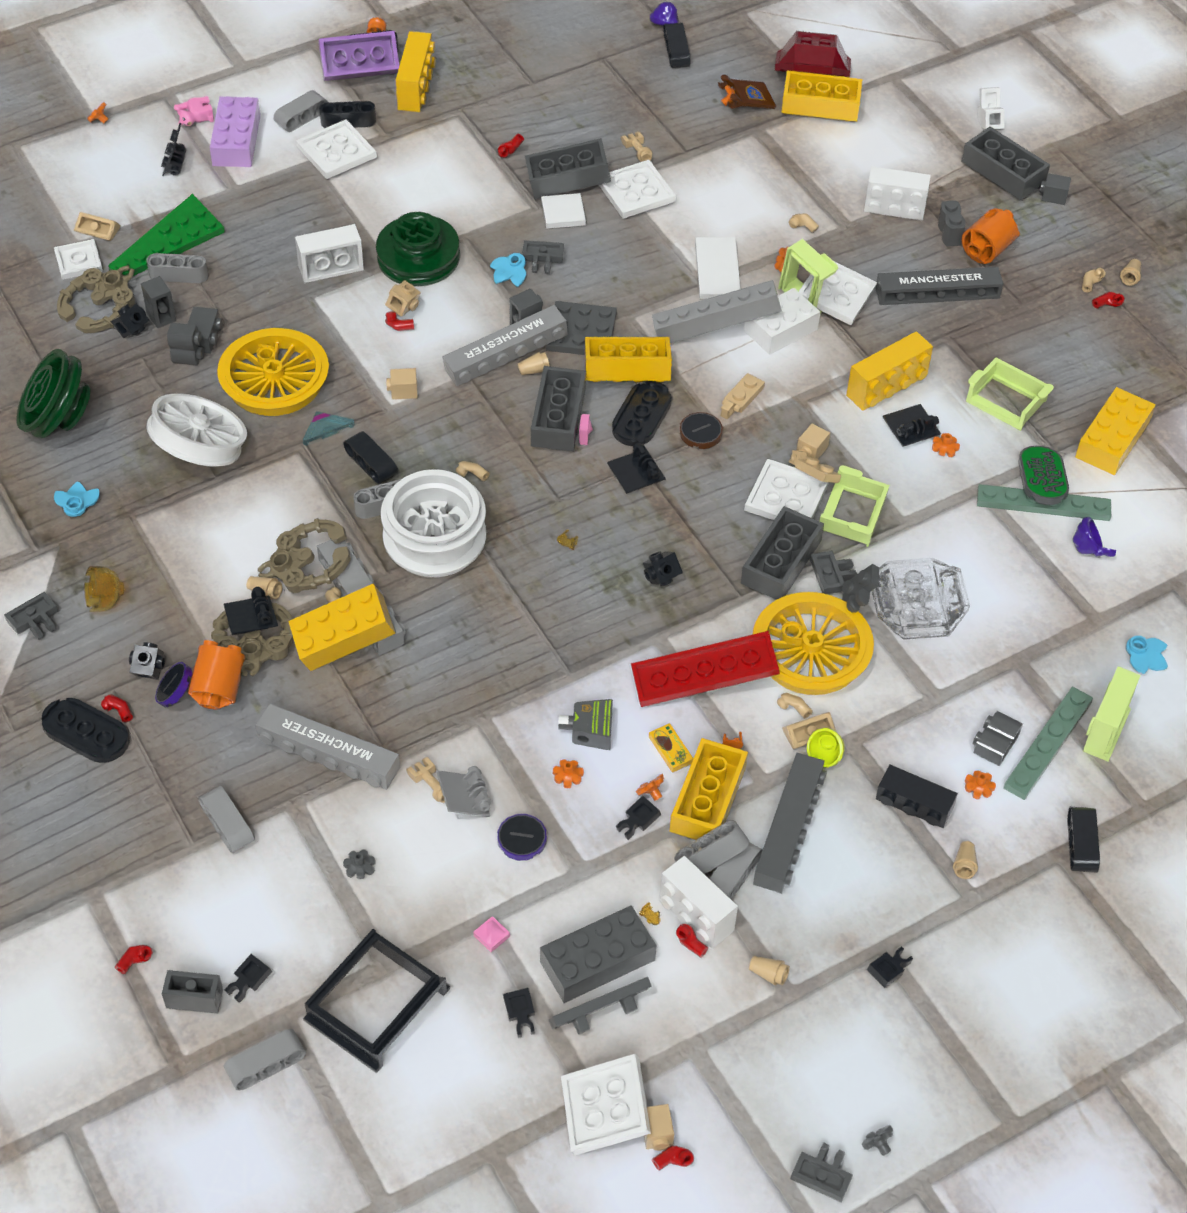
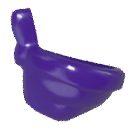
[650,2,678,25]
[1073,517,1116,557]

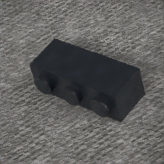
[876,764,958,828]

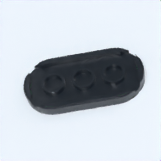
[612,381,672,446]
[41,698,130,763]

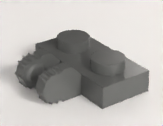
[522,240,564,274]
[810,551,857,594]
[842,564,880,613]
[4,592,58,640]
[790,1142,853,1202]

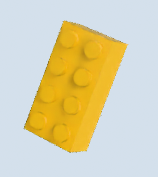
[396,31,436,112]
[781,71,863,121]
[846,331,933,411]
[585,337,672,382]
[1075,387,1156,476]
[288,583,396,671]
[669,738,748,840]

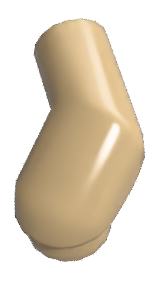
[789,213,819,233]

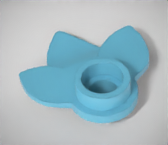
[490,253,526,287]
[54,482,100,517]
[1126,636,1168,674]

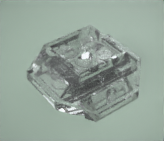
[872,558,970,640]

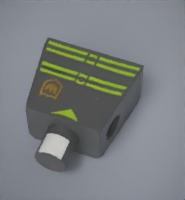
[558,699,613,750]

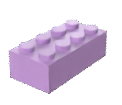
[210,96,260,167]

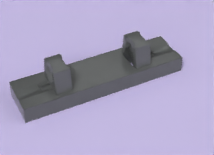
[549,977,652,1034]

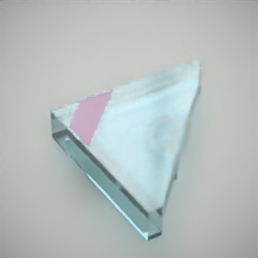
[303,411,355,446]

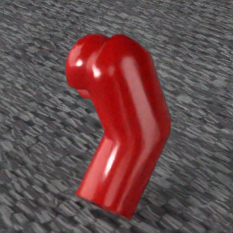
[498,134,524,158]
[1092,292,1125,308]
[385,311,414,331]
[101,694,133,722]
[676,924,708,958]
[115,945,153,974]
[652,1146,694,1171]

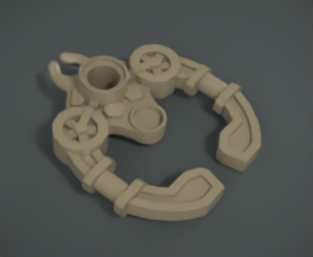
[57,266,135,333]
[257,518,351,593]
[211,603,294,676]

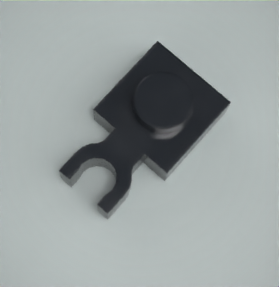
[616,796,661,840]
[867,946,913,988]
[225,954,272,1003]
[503,988,535,1038]

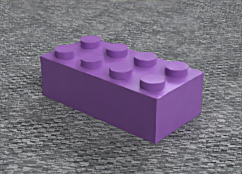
[318,31,399,81]

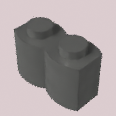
[938,200,966,246]
[167,322,204,366]
[972,711,1023,766]

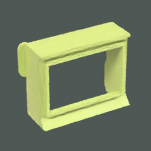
[778,239,838,313]
[966,358,1054,431]
[819,466,890,547]
[1083,666,1141,762]

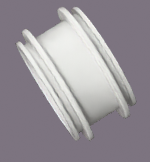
[381,470,486,577]

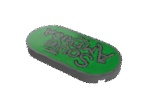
[1018,446,1069,505]

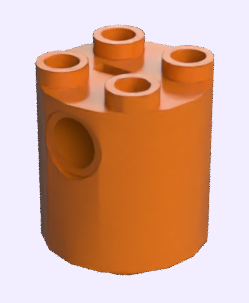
[962,208,1020,264]
[188,640,246,710]

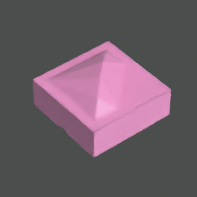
[579,414,593,445]
[474,916,510,952]

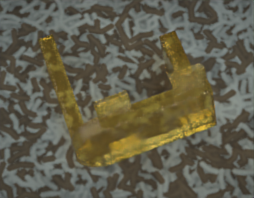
[557,530,578,550]
[638,902,660,925]

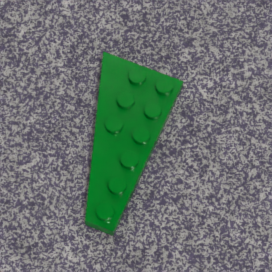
[108,193,225,276]

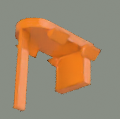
[723,732,743,749]

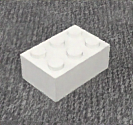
[864,166,931,221]
[295,224,364,283]
[744,288,820,355]
[660,856,738,949]

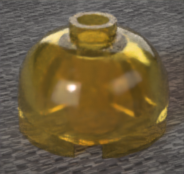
[84,566,124,612]

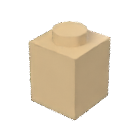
[386,368,417,400]
[797,424,830,459]
[644,1104,674,1151]

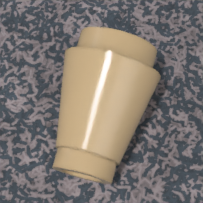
[1120,259,1141,286]
[517,352,550,375]
[246,576,282,600]
[953,841,978,879]
[749,956,790,986]

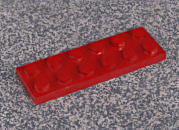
[631,631,780,707]

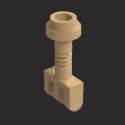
[621,132,652,162]
[406,757,445,803]

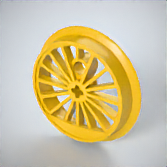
[217,328,329,416]
[753,592,874,695]

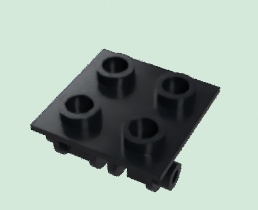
[161,123,186,176]
[883,404,941,447]
[607,443,666,494]
[224,587,278,635]

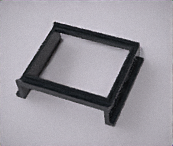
[303,929,450,1073]

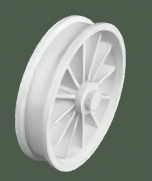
[146,394,247,466]

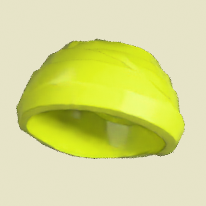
[807,728,845,768]

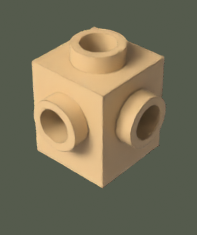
[385,280,421,317]

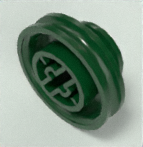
[376,212,460,286]
[16,349,91,439]

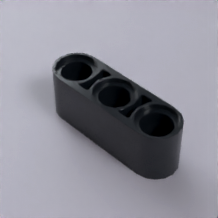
[664,22,690,68]
[319,101,376,128]
[343,431,398,484]
[1067,806,1100,873]

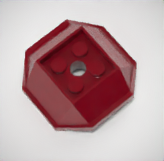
[775,31,851,78]

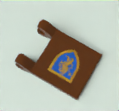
[718,75,776,109]

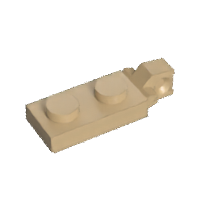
[720,373,765,420]
[789,450,841,483]

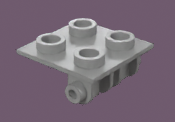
[436,766,491,817]

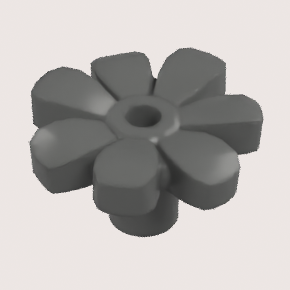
[343,849,375,879]
[862,1125,893,1156]

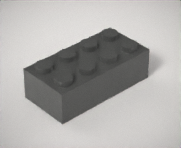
[961,126,1050,200]
[525,138,611,199]
[531,366,586,451]
[741,506,824,600]
[540,905,656,1003]

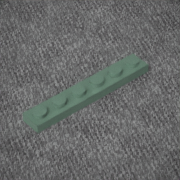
[977,484,1111,521]
[1003,686,1093,800]

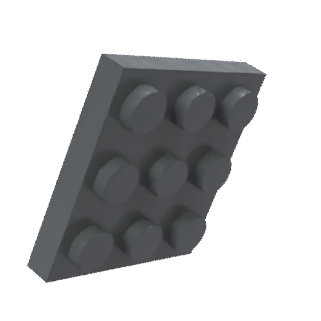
[546,301,617,355]

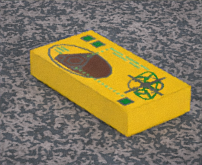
[649,723,693,773]

